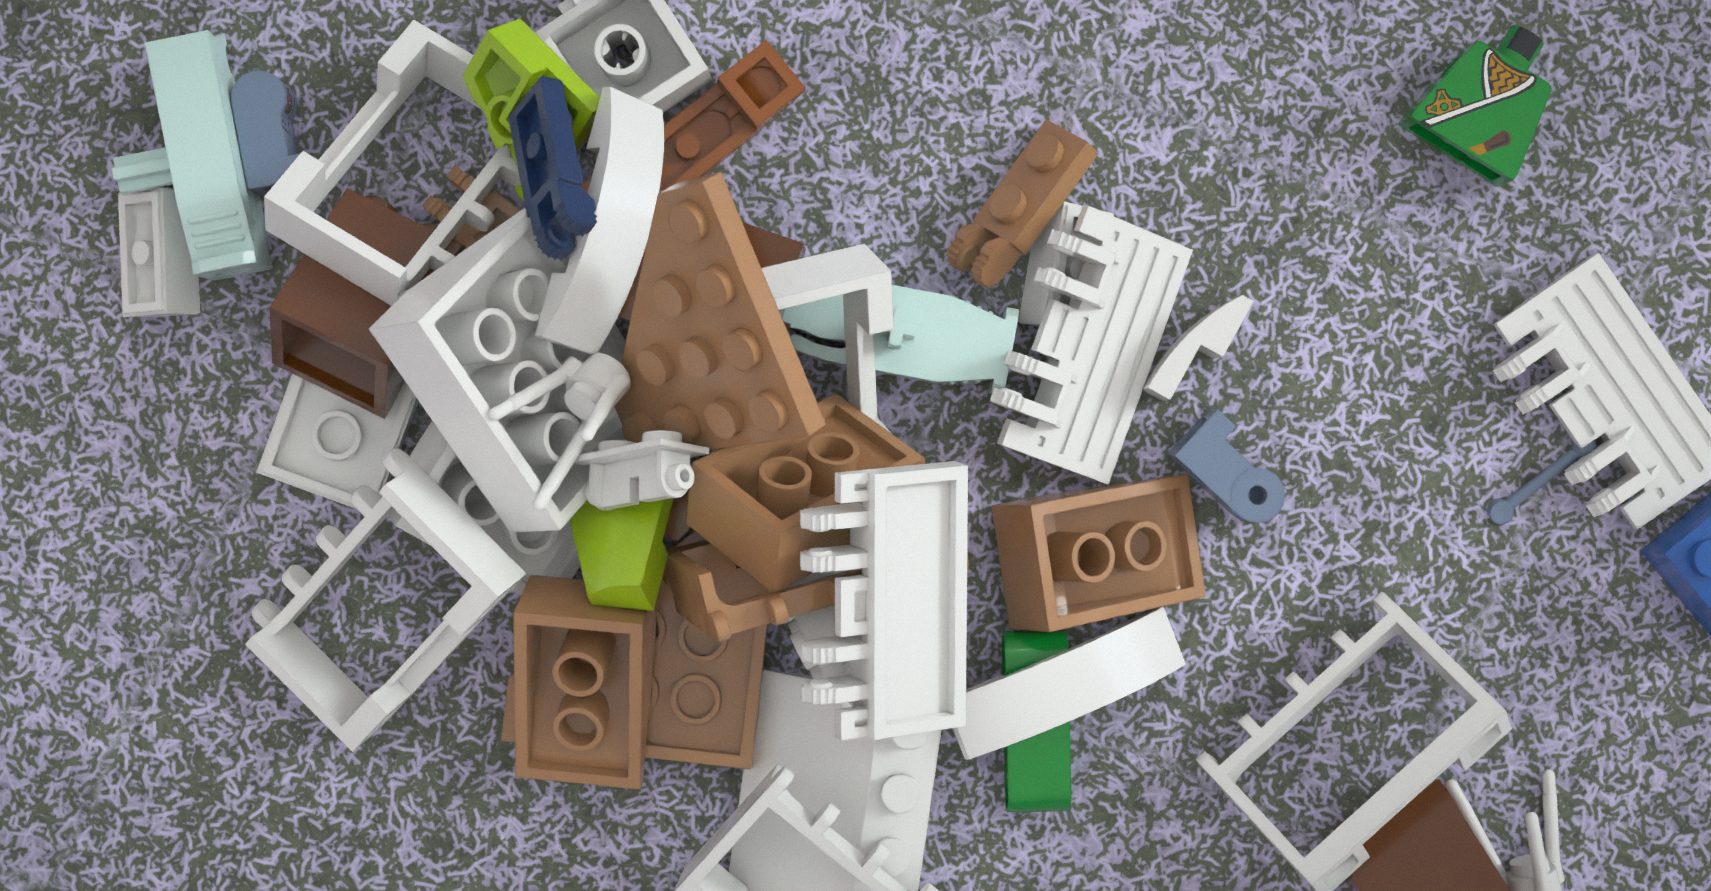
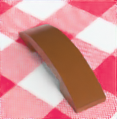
[581,39,806,193]

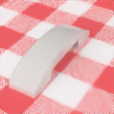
[535,87,664,355]
[953,606,1186,760]

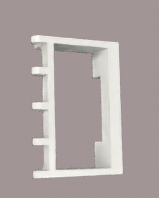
[264,20,521,306]
[711,244,894,453]
[245,448,527,752]
[1195,591,1512,891]
[674,764,939,891]

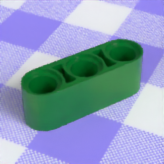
[1002,630,1071,813]

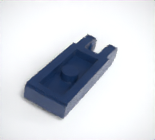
[508,76,597,261]

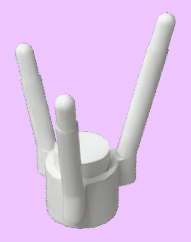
[489,353,631,512]
[1446,769,1565,891]

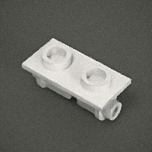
[574,430,709,511]

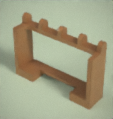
[666,539,969,642]

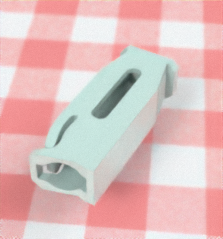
[112,30,273,280]
[782,285,1019,394]

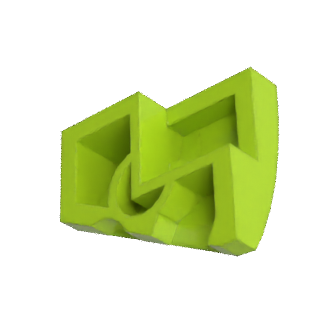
[462,18,600,201]
[569,498,674,611]

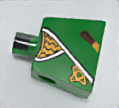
[1398,25,1552,187]

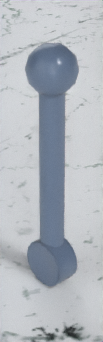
[1487,440,1597,525]

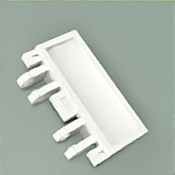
[989,205,1193,485]
[1493,253,1711,529]
[800,461,968,740]

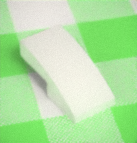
[1143,295,1254,401]

